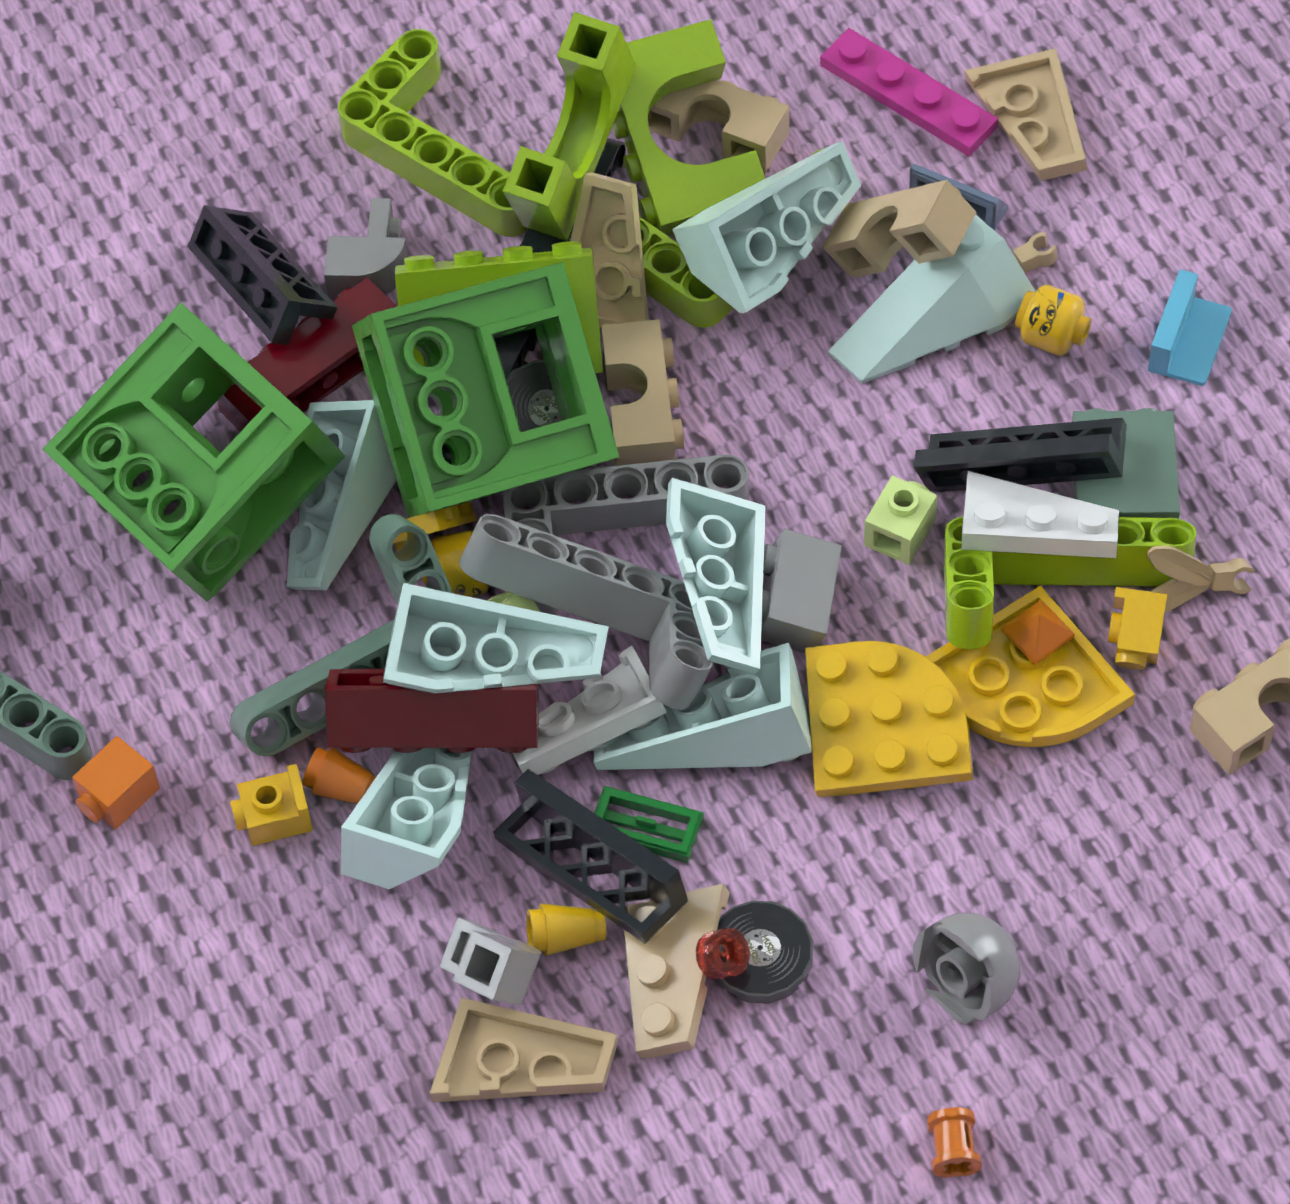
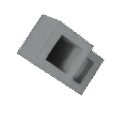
[324,198,408,301]
[439,917,541,1005]

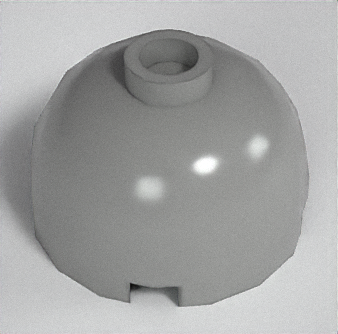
[913,913,1020,1024]

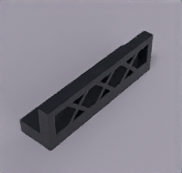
[187,205,338,345]
[914,417,1127,492]
[493,769,689,944]

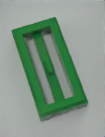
[594,786,704,863]

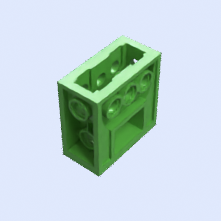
[352,262,619,518]
[42,302,346,602]

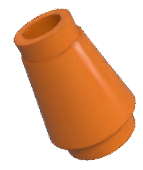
[302,747,377,804]

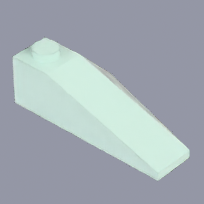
[672,141,861,313]
[828,215,1035,384]
[286,400,397,591]
[666,478,765,674]
[383,583,609,693]
[594,643,812,770]
[341,748,472,889]

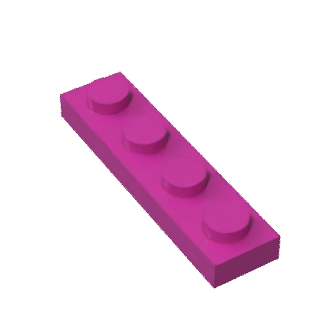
[820,28,998,157]

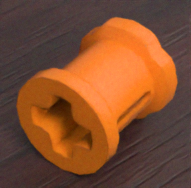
[927,1107,982,1178]

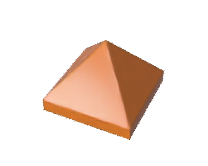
[1001,600,1075,665]

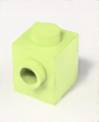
[864,475,937,565]

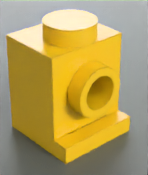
[1108,587,1167,670]
[230,764,313,846]

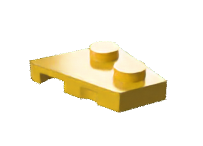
[393,502,477,551]

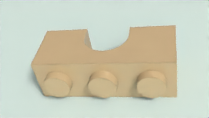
[648,80,789,173]
[823,180,977,278]
[601,319,684,466]
[1190,638,1290,775]

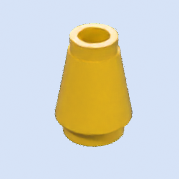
[526,903,606,956]

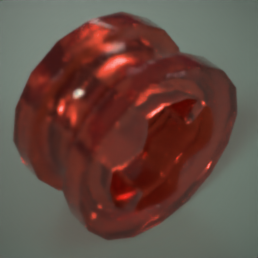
[696,928,750,980]

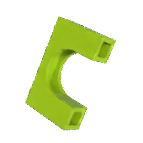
[503,12,636,241]
[612,19,766,236]
[395,241,603,373]

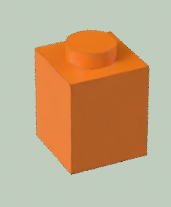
[72,736,160,830]

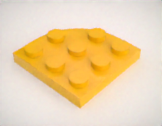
[925,585,1135,747]
[805,641,974,797]

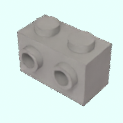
[761,528,842,652]

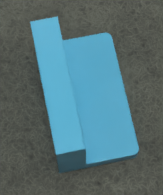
[1148,269,1232,386]

